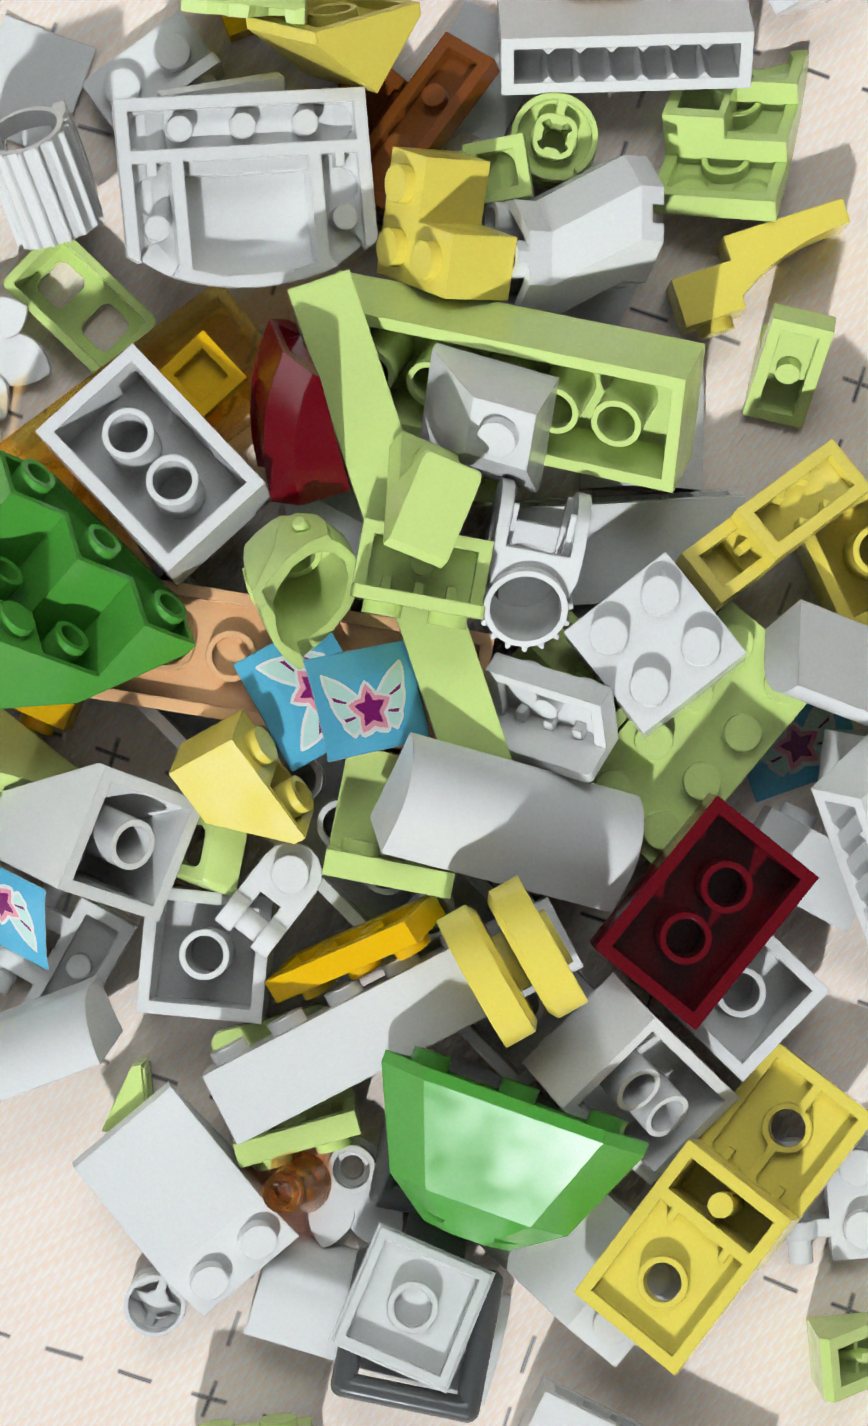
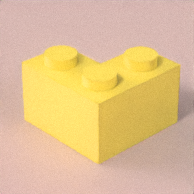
[376,147,517,301]

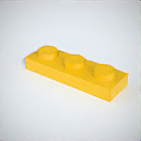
[264,895,446,1003]

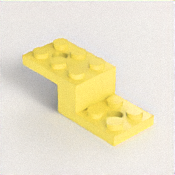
[574,1043,868,1376]

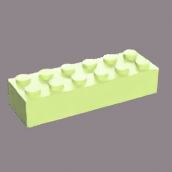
[337,270,705,493]

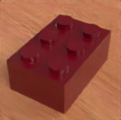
[589,793,819,1030]

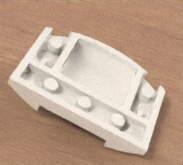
[111,87,378,288]

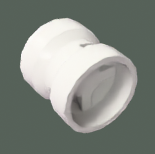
[123,1264,189,1337]

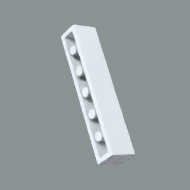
[202,891,584,1145]

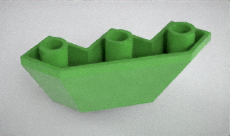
[0,450,196,709]
[381,1046,649,1251]

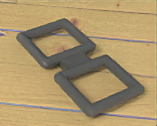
[330,1085,530,1423]

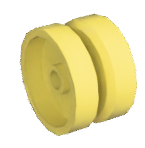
[436,875,589,1048]

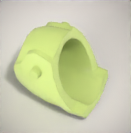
[242,513,356,670]

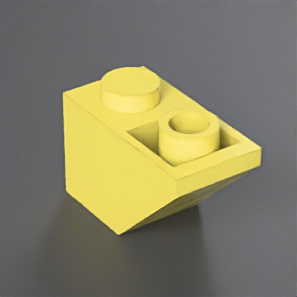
[168,709,315,844]

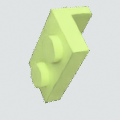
[350,518,494,630]

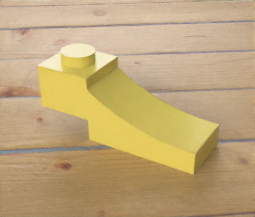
[666,198,850,340]
[675,438,868,613]

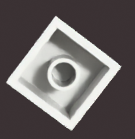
[564,551,747,738]
[135,884,278,1024]

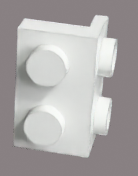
[485,653,619,783]

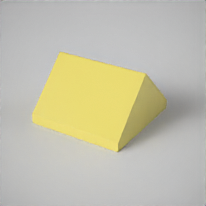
[246,0,421,93]

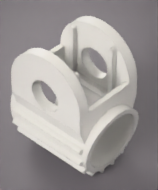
[0,100,104,251]
[481,477,592,652]

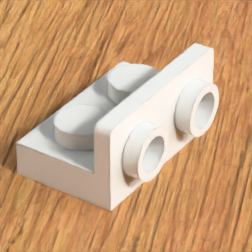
[80,10,225,130]

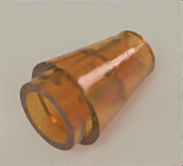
[262,1151,331,1214]

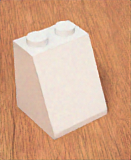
[0,763,200,922]

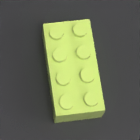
[591,601,807,864]

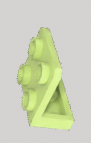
[211,1002,362,1171]

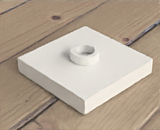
[328,1222,496,1394]

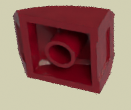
[250,318,350,506]

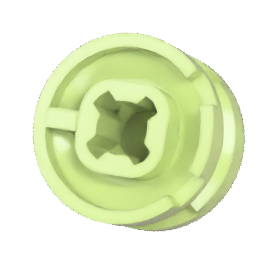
[511,92,598,190]

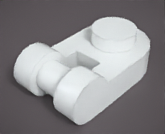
[215,842,323,959]

